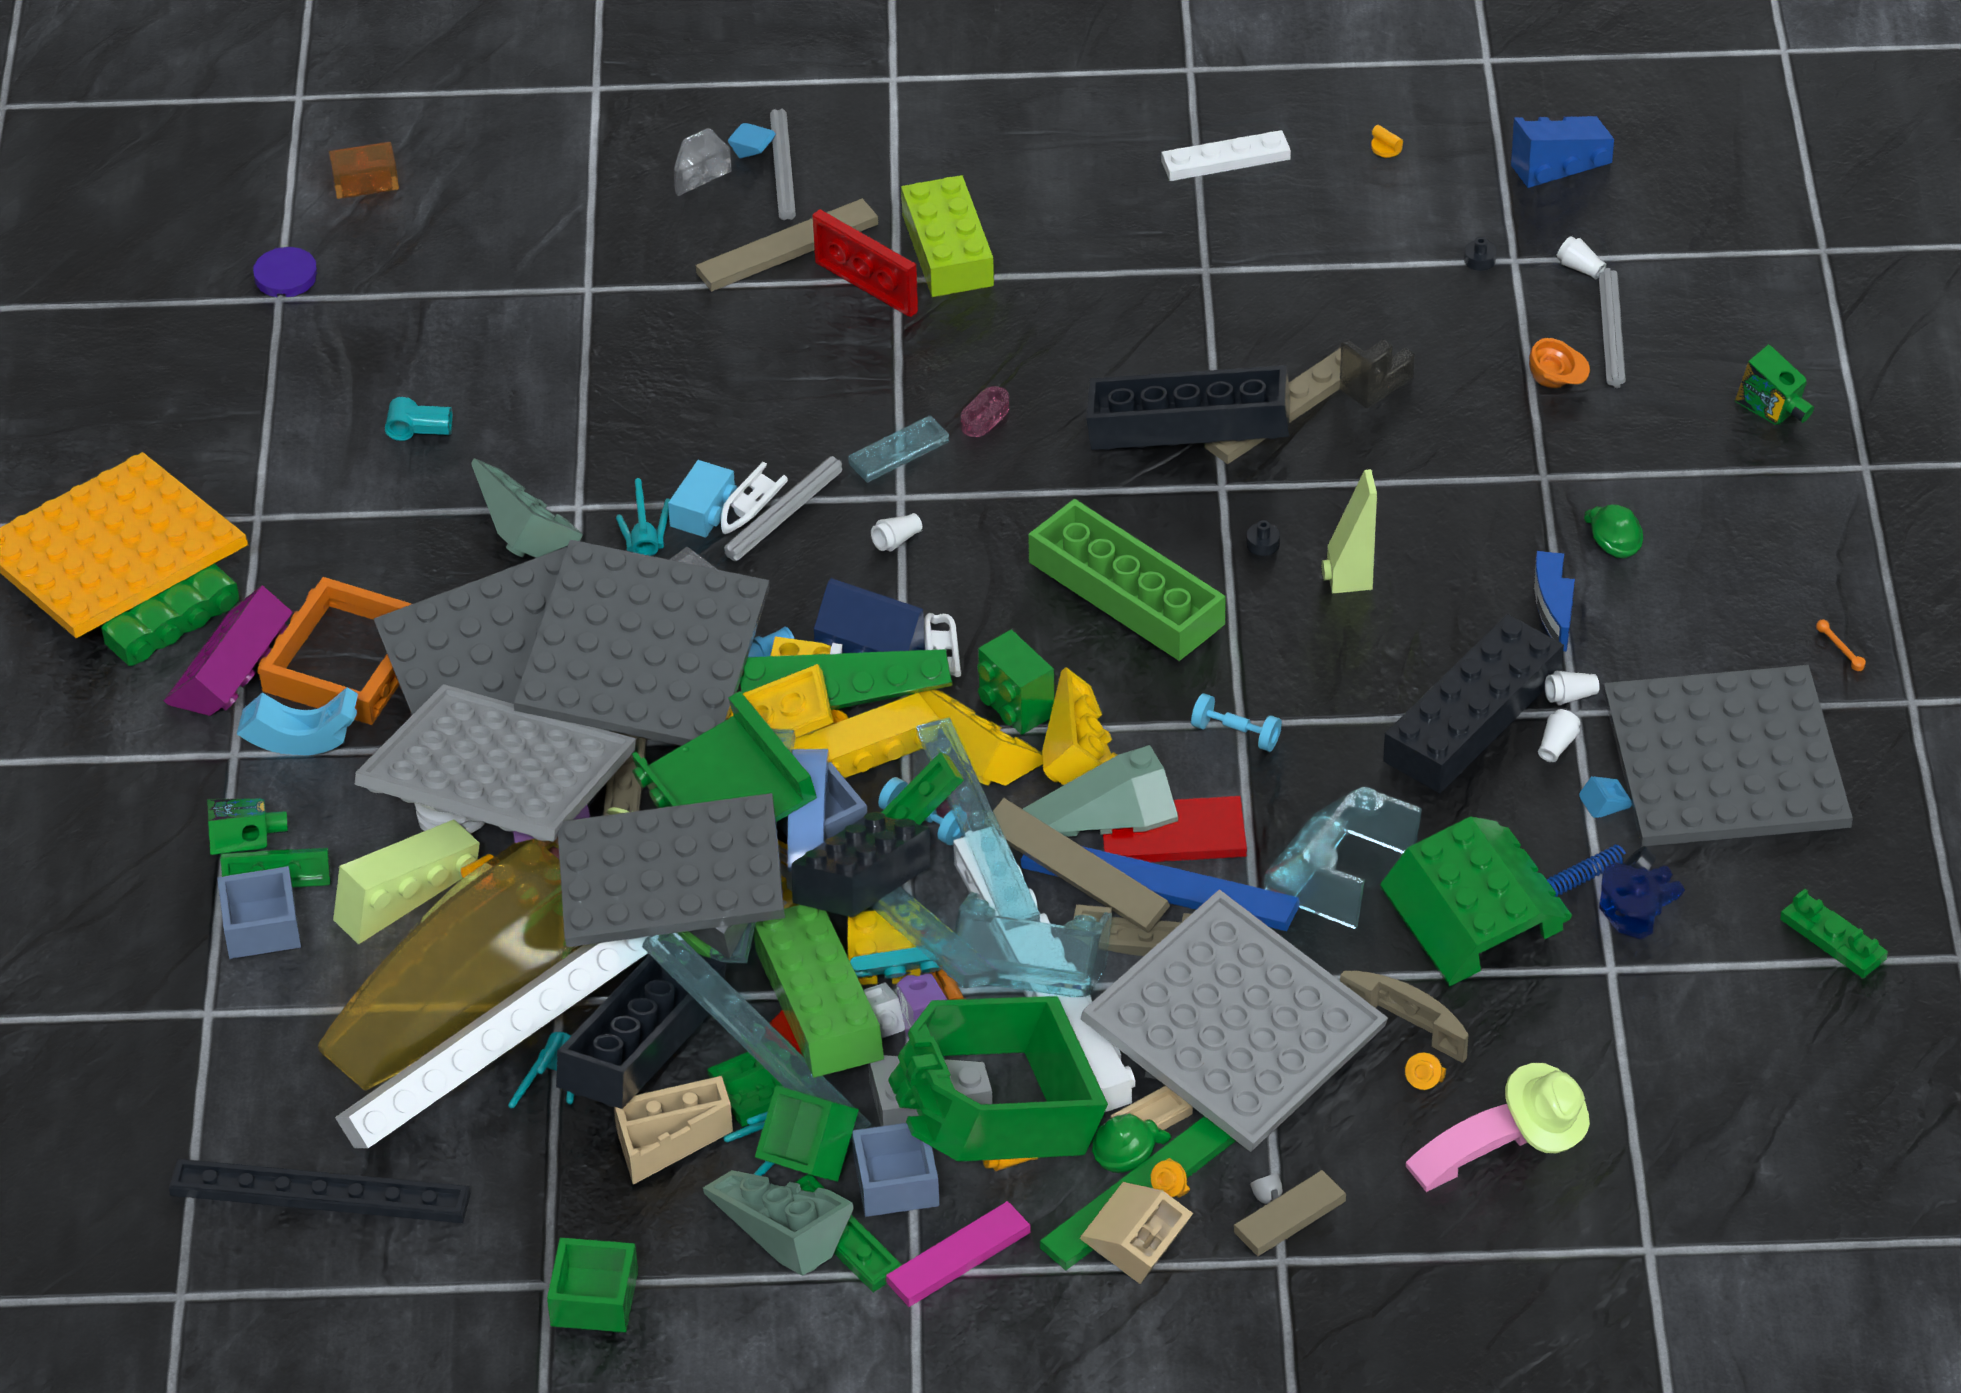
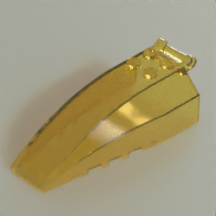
[318,837,583,1091]

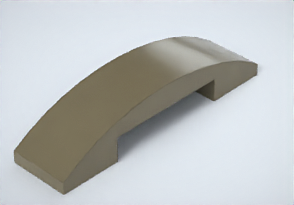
[1071,905,1191,956]
[1340,970,1468,1063]

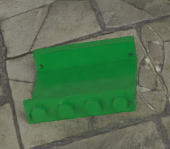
[632,691,817,822]

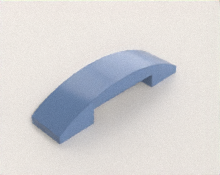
[788,749,829,872]

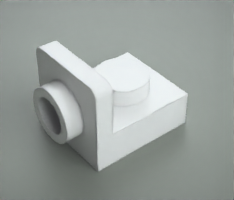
[864,982,905,1038]

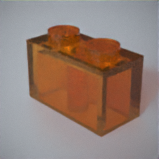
[329,142,399,199]

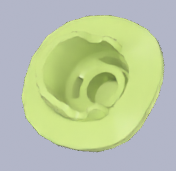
[1505,1063,1590,1154]

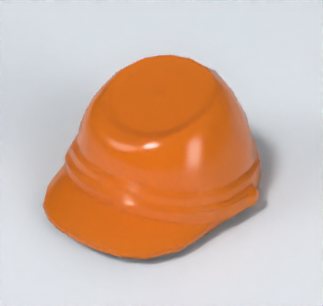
[1529,338,1590,388]

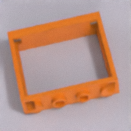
[258,577,411,725]

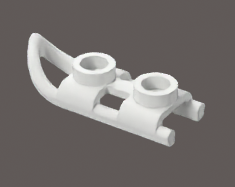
[721,462,788,534]
[924,613,961,677]

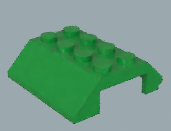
[1380,816,1572,987]

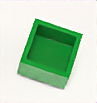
[977,629,1054,735]
[755,1085,859,1182]
[547,1238,638,1333]

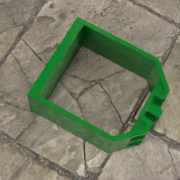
[888,996,1108,1162]

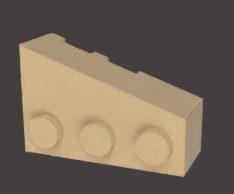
[614,1076,733,1185]

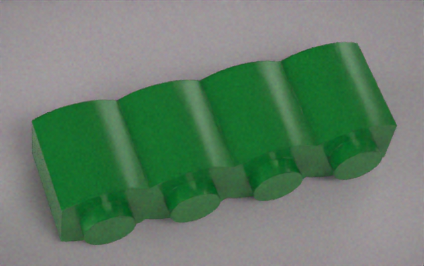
[102,563,239,666]

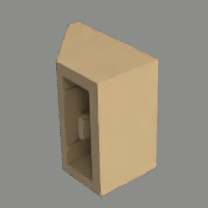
[1079,1182,1193,1284]

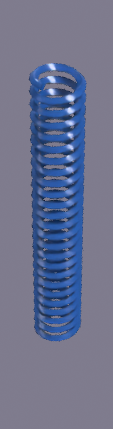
[1546,844,1626,897]

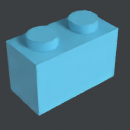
[668,460,737,538]

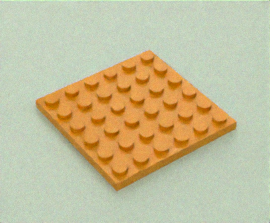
[0,452,248,638]

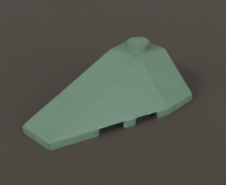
[471,458,583,558]
[1023,745,1178,836]
[703,1170,854,1276]

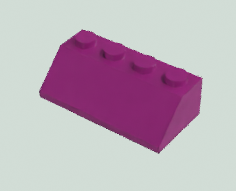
[163,585,293,716]

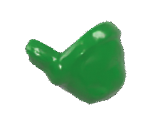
[1584,504,1643,558]
[1092,1113,1172,1173]

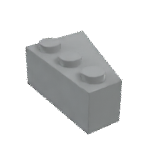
[868,1055,992,1126]

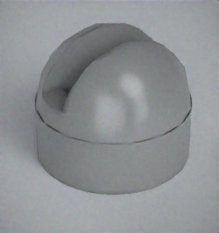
[1250,1174,1283,1204]

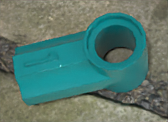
[385,397,453,441]

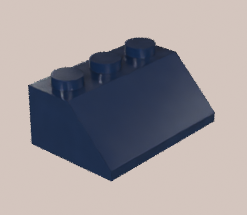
[814,578,925,653]

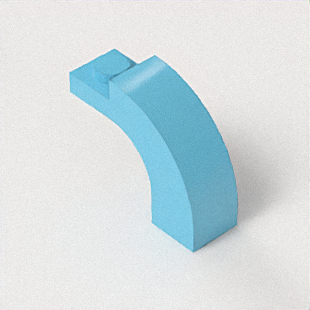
[237,687,358,755]

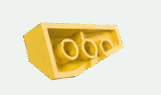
[1042,667,1118,785]
[919,689,1043,786]

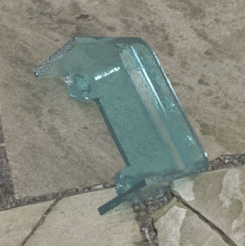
[1264,787,1422,929]
[947,892,1112,997]

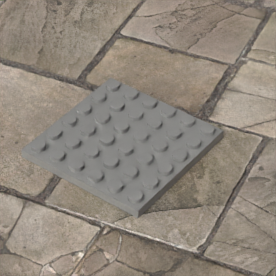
[355,684,636,842]
[1080,889,1388,1152]

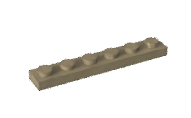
[1205,345,1368,464]

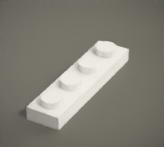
[1161,130,1291,181]

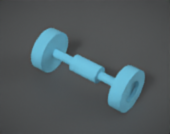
[1191,693,1282,752]
[878,777,967,845]

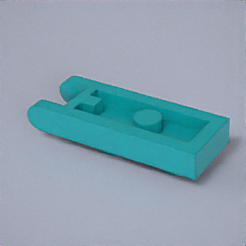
[850,943,948,978]

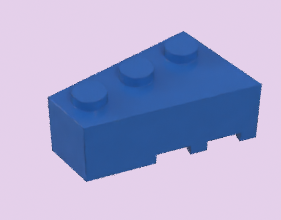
[1511,116,1614,188]

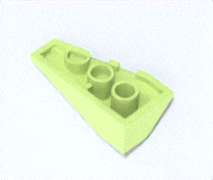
[1322,469,1377,594]

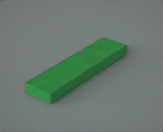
[795,1174,902,1293]

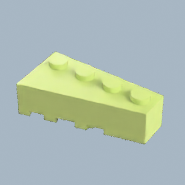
[333,819,480,944]

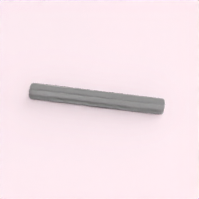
[770,109,796,220]
[1599,268,1626,388]
[724,456,842,561]

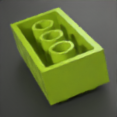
[901,175,994,297]

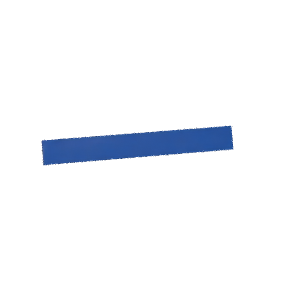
[1021,846,1300,931]

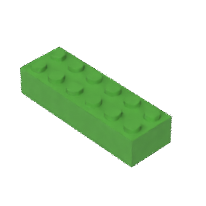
[1029,499,1226,661]
[752,905,884,1078]

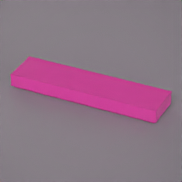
[886,1201,1031,1307]

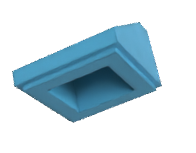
[728,123,776,158]
[1579,776,1632,818]

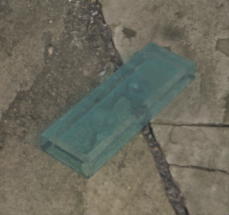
[848,415,949,483]

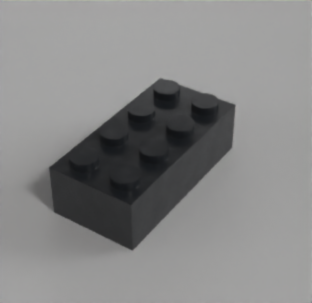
[791,812,931,917]

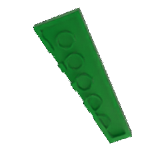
[740,649,953,710]

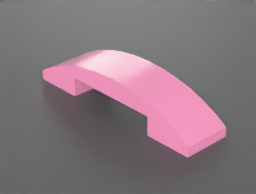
[1406,1104,1527,1192]

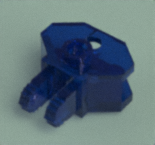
[1599,862,1685,939]

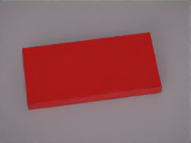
[812,209,918,317]
[1102,796,1247,862]

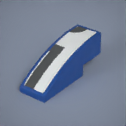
[1534,551,1575,652]

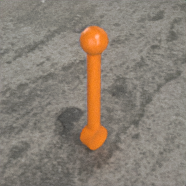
[1816,619,1866,671]

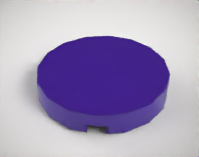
[253,247,317,297]

